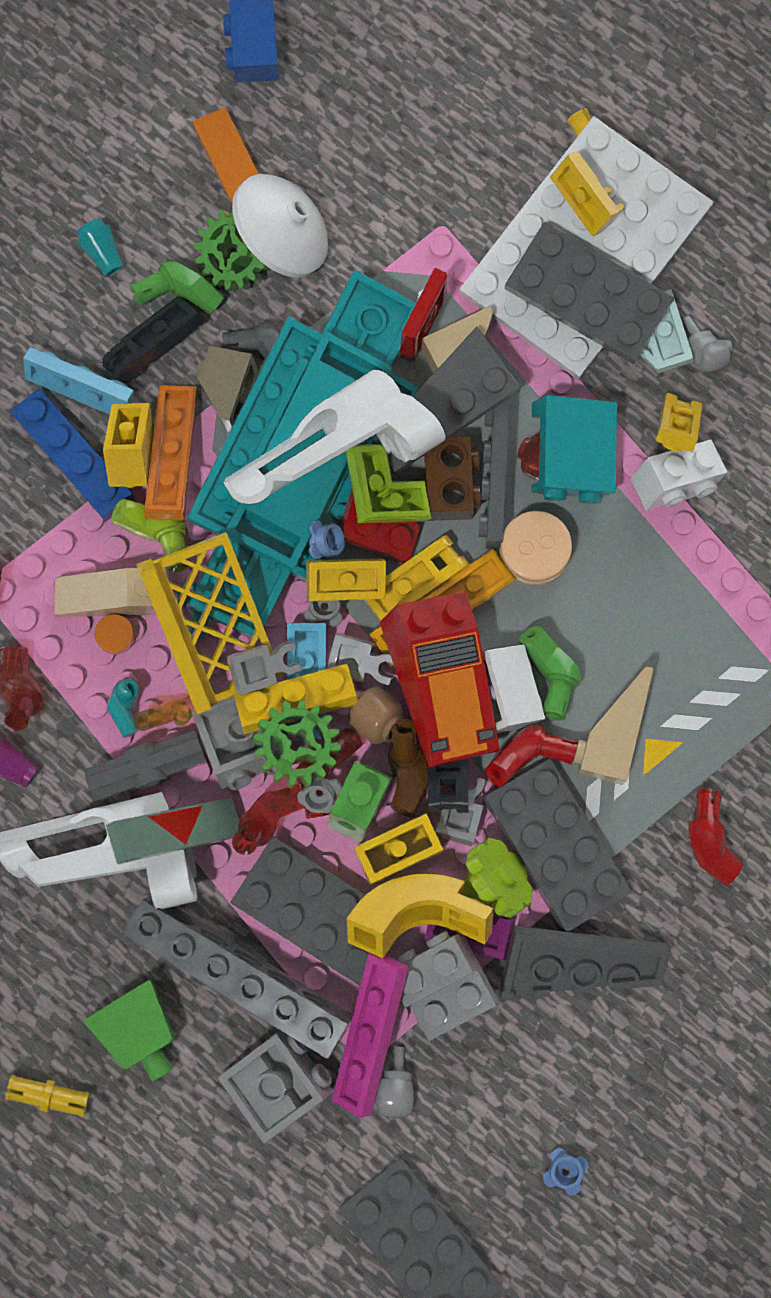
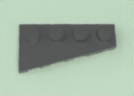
[372,326,520,475]

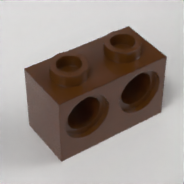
[424,436,481,521]

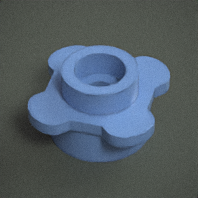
[309,520,344,560]
[543,1148,588,1195]

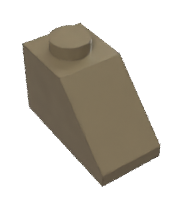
[196,346,259,434]

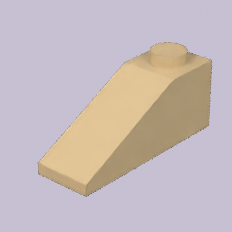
[54,567,171,617]
[573,666,654,785]

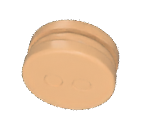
[500,511,572,586]

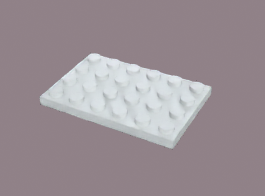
[459,116,714,380]

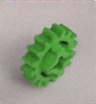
[194,209,270,292]
[253,700,340,788]

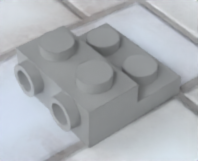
[191,696,281,790]
[395,931,500,1041]
[218,1031,334,1144]

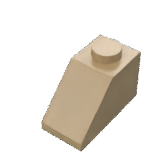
[421,306,493,373]

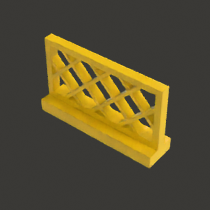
[136,532,282,715]

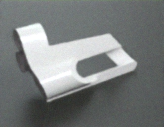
[224,370,445,504]
[0,792,197,909]

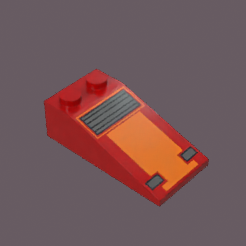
[380,592,500,768]

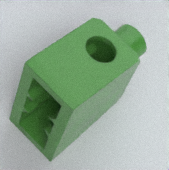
[327,760,394,844]
[84,980,176,1082]

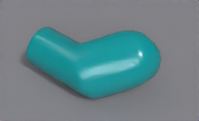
[107,678,140,738]

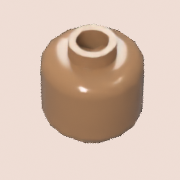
[347,686,406,745]

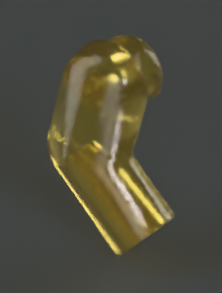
[134,699,192,731]

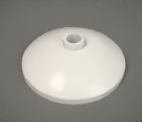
[232,174,328,277]

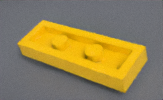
[234,664,358,735]

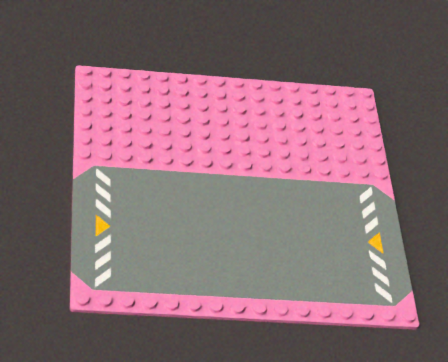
[0,226,771,1047]

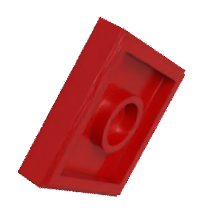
[400,267,448,363]

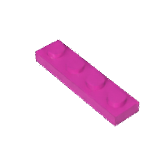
[332,953,409,1118]

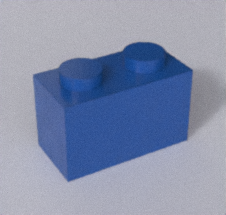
[223,0,279,83]

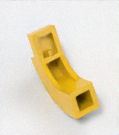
[347,874,493,958]

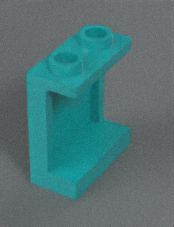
[531,395,617,504]

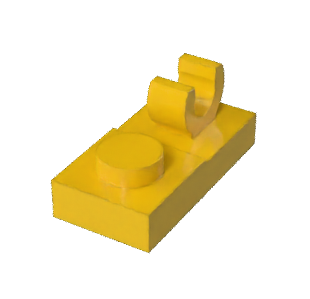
[550,151,624,237]
[306,559,386,601]

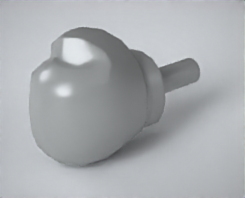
[682,316,733,372]
[374,1047,414,1118]

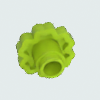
[464,838,533,918]

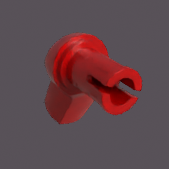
[485,724,578,788]
[688,789,744,887]

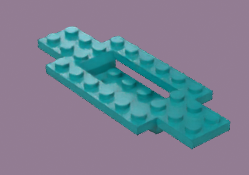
[185,269,420,638]

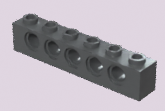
[123,896,353,1059]

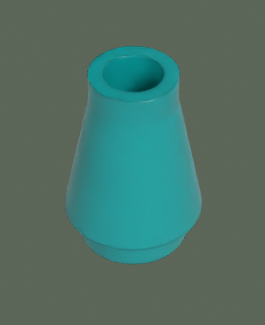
[76,218,124,277]

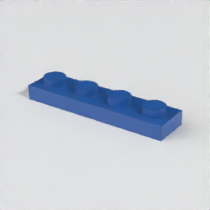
[10,388,135,522]

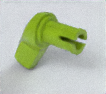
[111,499,191,573]

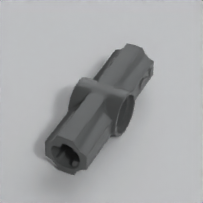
[84,730,207,802]

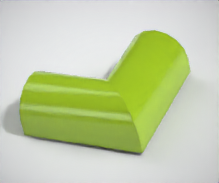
[346,445,431,524]

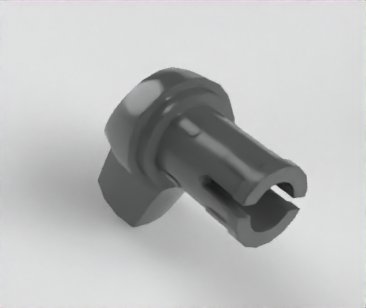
[222,322,306,375]

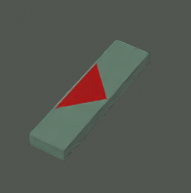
[106,797,244,864]

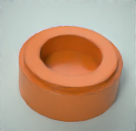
[94,614,134,655]

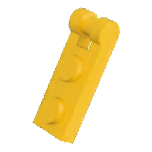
[656,392,703,453]
[364,535,470,621]

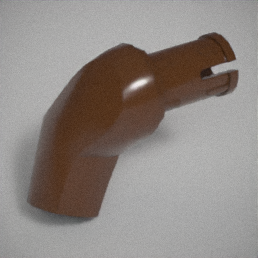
[388,719,428,818]

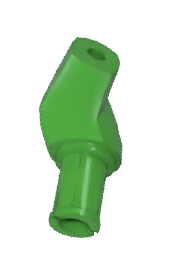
[129,261,224,314]
[518,626,581,720]

